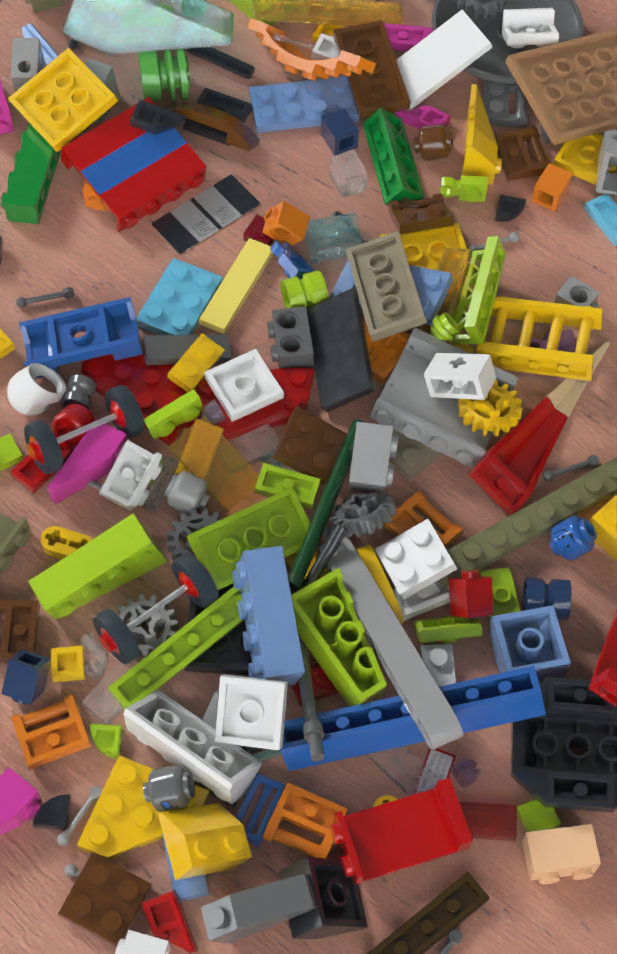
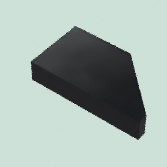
[130,99,186,135]

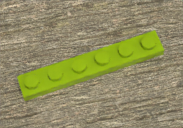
[107,587,243,710]

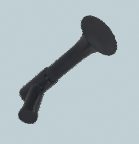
[290,523,348,595]

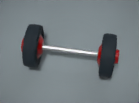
[24,385,144,474]
[93,553,218,664]

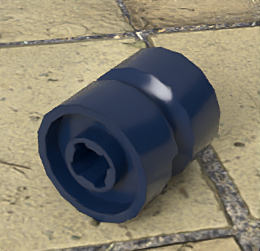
[522,577,572,620]

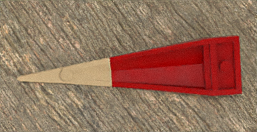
[469,342,609,516]

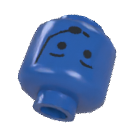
[549,516,597,561]

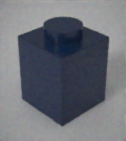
[321,108,359,156]
[1,649,51,704]

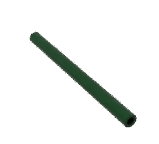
[288,419,363,592]

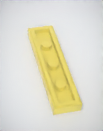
[199,238,273,334]

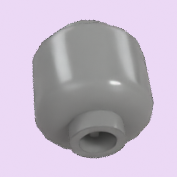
[164,471,211,515]

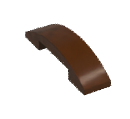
[163,103,260,151]

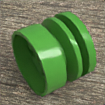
[138,44,191,103]

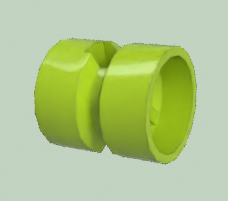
[280,270,329,309]

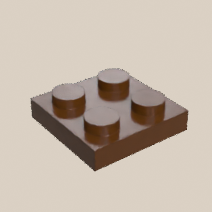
[272,406,347,485]
[58,852,152,947]

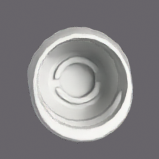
[7,363,66,416]

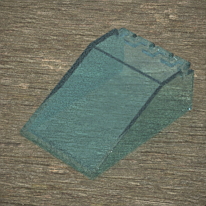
[64,0,234,54]

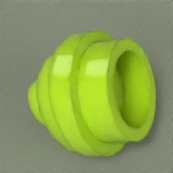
[430,312,460,342]

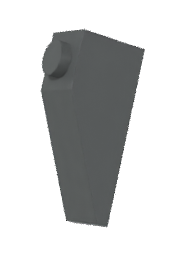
[201,873,317,944]

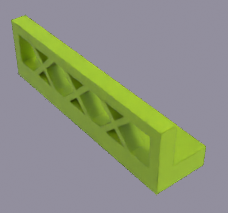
[450,236,506,345]

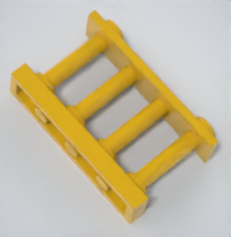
[477,296,603,381]

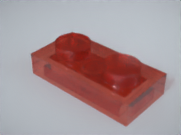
[459,802,517,841]

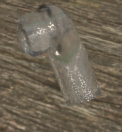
[79,632,109,678]

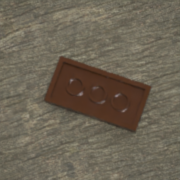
[333,20,411,119]

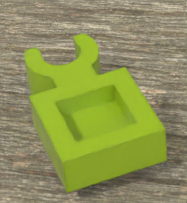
[440,175,488,202]

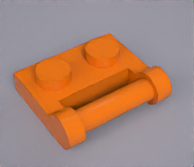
[383,491,464,548]
[11,694,91,770]
[263,782,348,859]

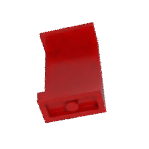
[330,777,473,885]

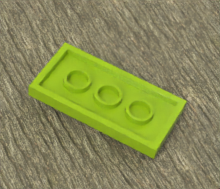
[186,487,310,590]

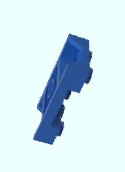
[19,297,143,379]

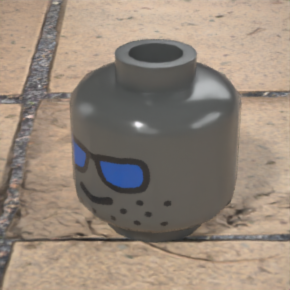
[143,765,195,812]

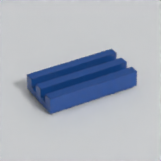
[235,773,286,848]

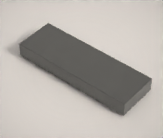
[142,334,231,365]

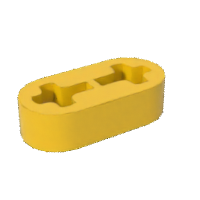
[40,526,93,560]

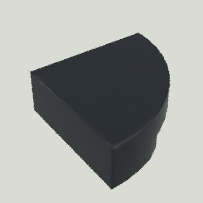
[495,195,526,222]
[32,794,71,830]

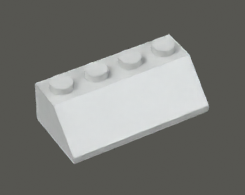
[123,690,262,805]

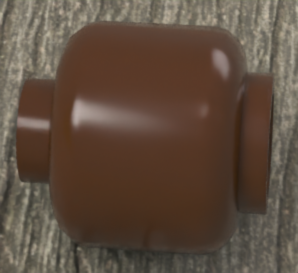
[414,124,453,161]

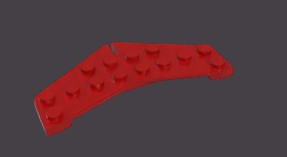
[81,351,315,452]

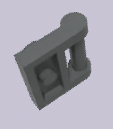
[482,79,529,128]

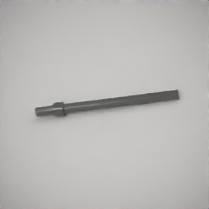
[298,635,325,762]

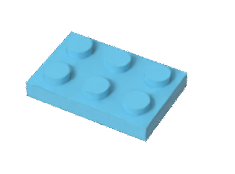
[137,258,223,335]

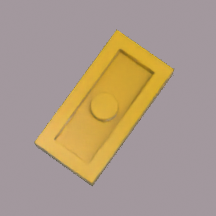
[167,333,225,392]

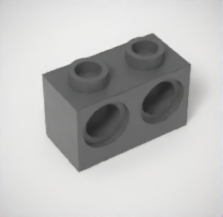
[267,306,314,369]

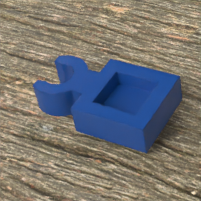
[270,241,314,279]

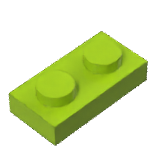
[143,389,204,440]
[254,463,321,510]

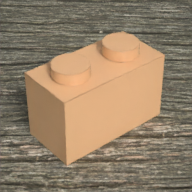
[522,824,601,884]

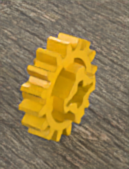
[458,380,523,437]

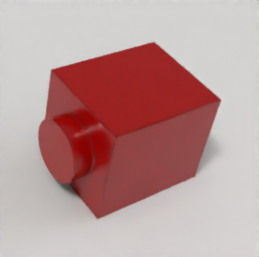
[448,570,494,619]

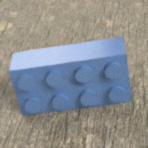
[232,546,305,686]

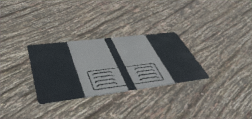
[151,175,260,254]

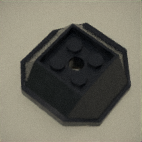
[510,677,617,813]

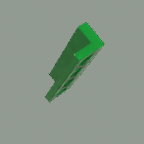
[362,108,425,206]

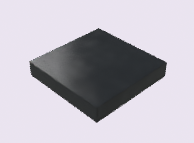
[183,88,252,146]

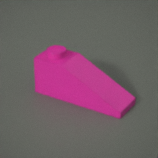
[48,419,127,504]
[0,767,42,835]

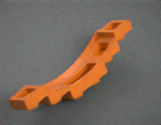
[247,18,376,81]

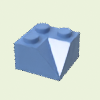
[488,606,571,682]

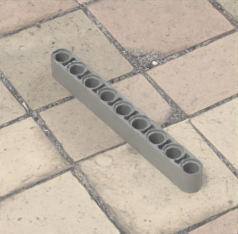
[317,537,463,750]

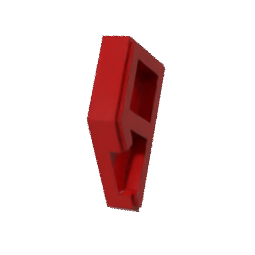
[142,889,198,953]

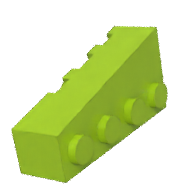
[291,568,387,707]

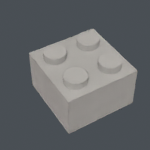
[349,422,398,494]

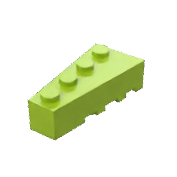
[28,513,168,620]

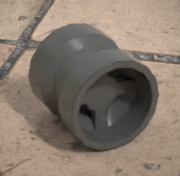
[61,374,97,410]

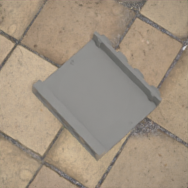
[369,328,519,468]

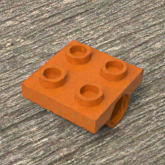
[362,317,410,384]

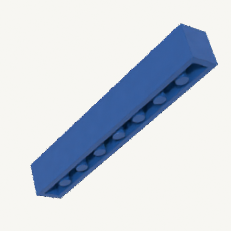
[280,666,546,771]

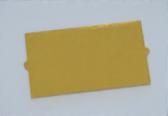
[168,416,259,512]

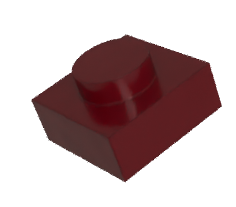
[243,215,274,246]

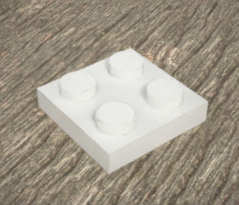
[204,349,284,422]
[375,519,457,600]
[215,674,288,750]

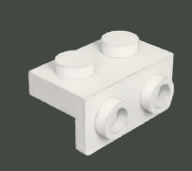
[502,8,559,48]
[98,440,163,511]

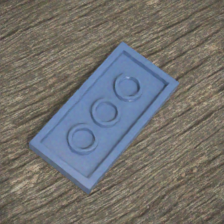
[249,76,359,133]
[329,260,453,325]

